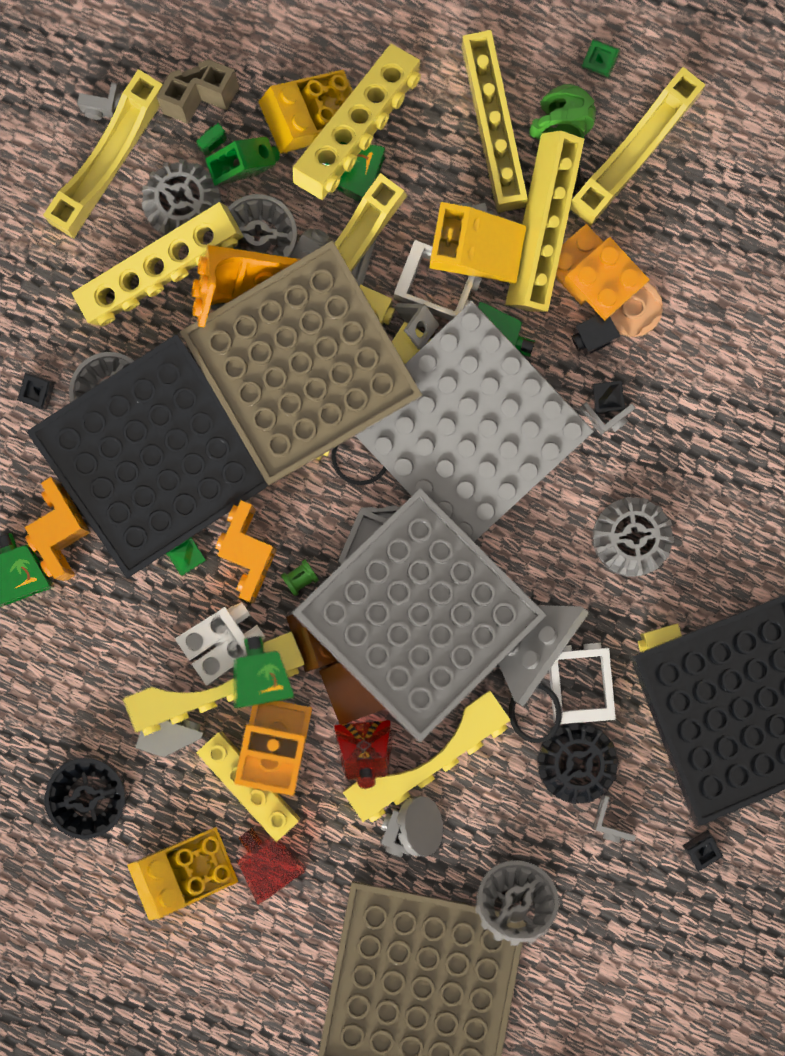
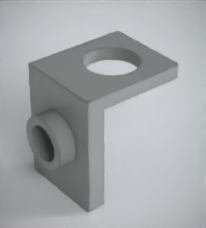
[395,303,439,350]
[580,402,635,435]
[593,794,636,843]

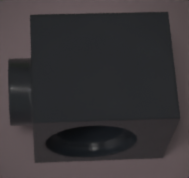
[571,315,620,356]

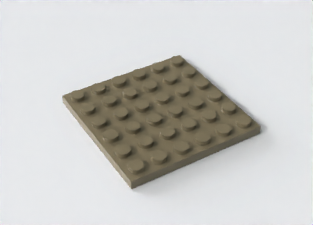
[180,240,423,486]
[318,881,527,1056]

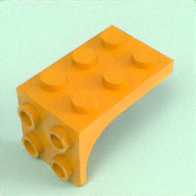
[192,245,300,327]

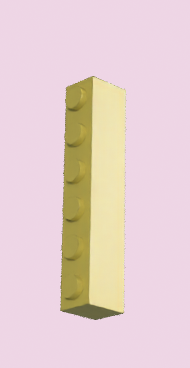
[462,30,528,213]
[505,131,585,312]

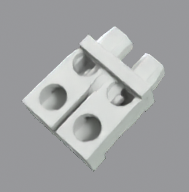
[175,602,266,686]

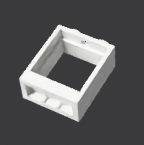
[394,240,482,321]
[549,643,616,724]

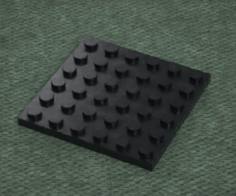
[26,333,268,579]
[629,594,785,827]

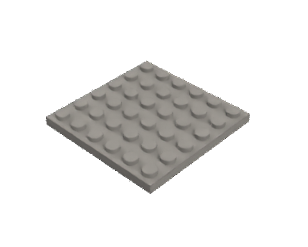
[355,301,594,542]
[292,489,546,743]

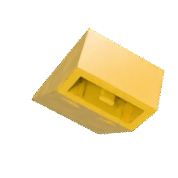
[258,69,363,154]
[429,202,526,284]
[127,827,238,920]

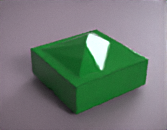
[581,39,620,79]
[196,123,227,157]
[167,537,207,576]

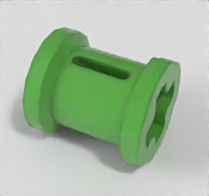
[281,559,320,596]

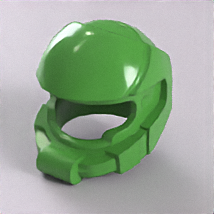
[529,84,596,140]

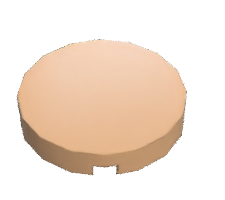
[610,283,663,337]

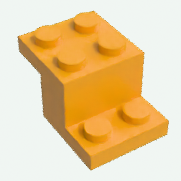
[555,223,650,321]
[24,477,91,581]
[215,500,277,603]
[234,701,312,796]

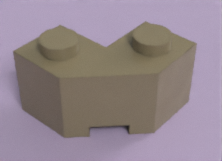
[157,59,240,124]

